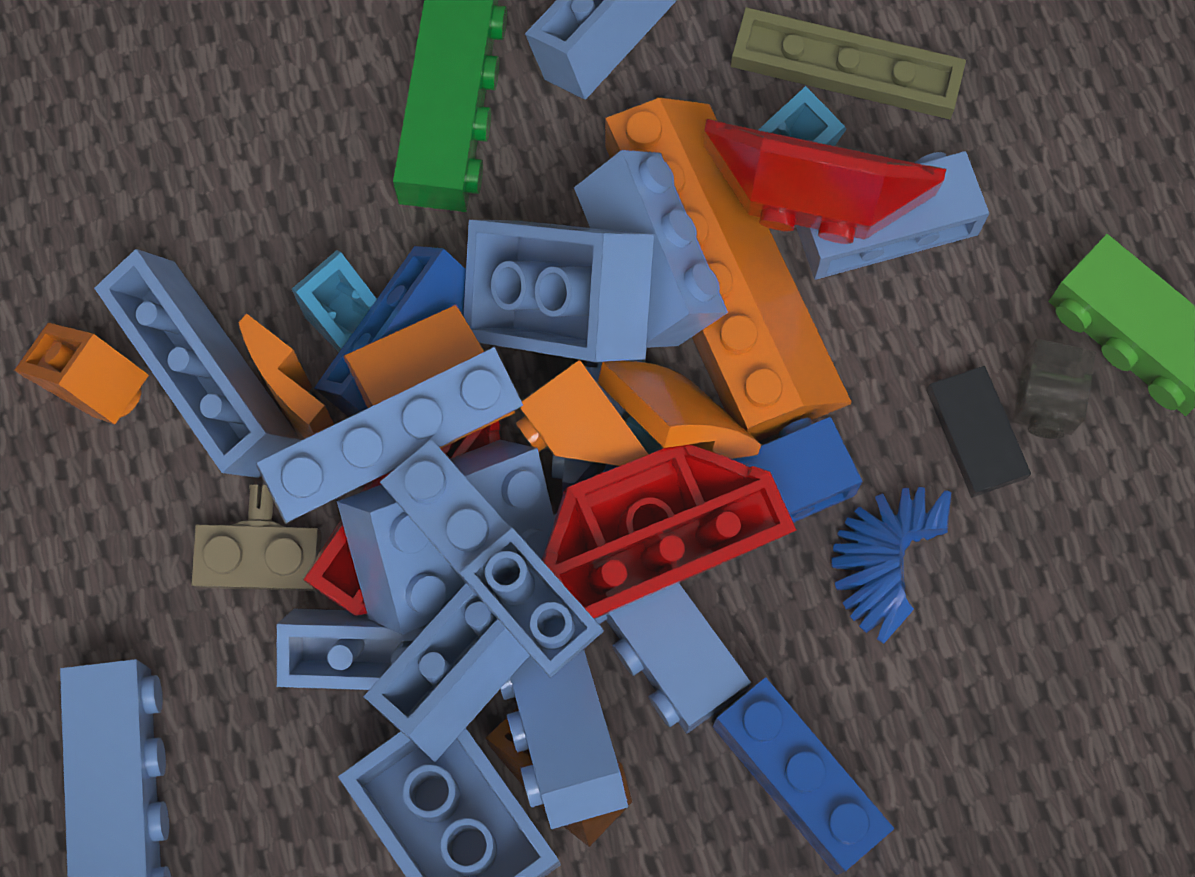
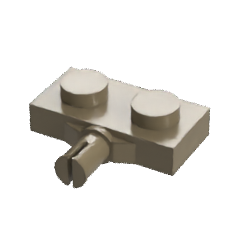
[191,485,321,591]

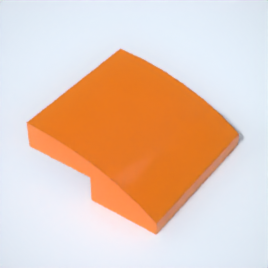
[343,305,515,448]
[238,313,334,439]
[597,361,761,459]

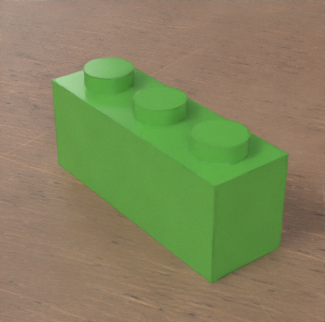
[1049,234,1195,416]

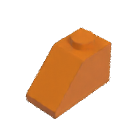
[14,323,149,424]
[516,360,648,466]

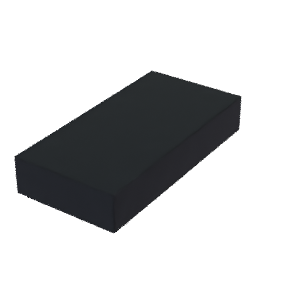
[926,366,1031,498]

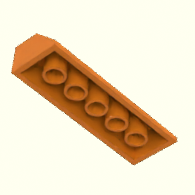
[605,98,851,441]

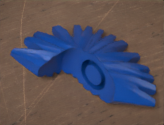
[832,487,952,644]

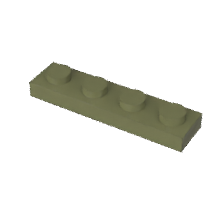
[731,7,966,120]

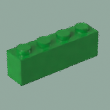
[393,0,507,212]

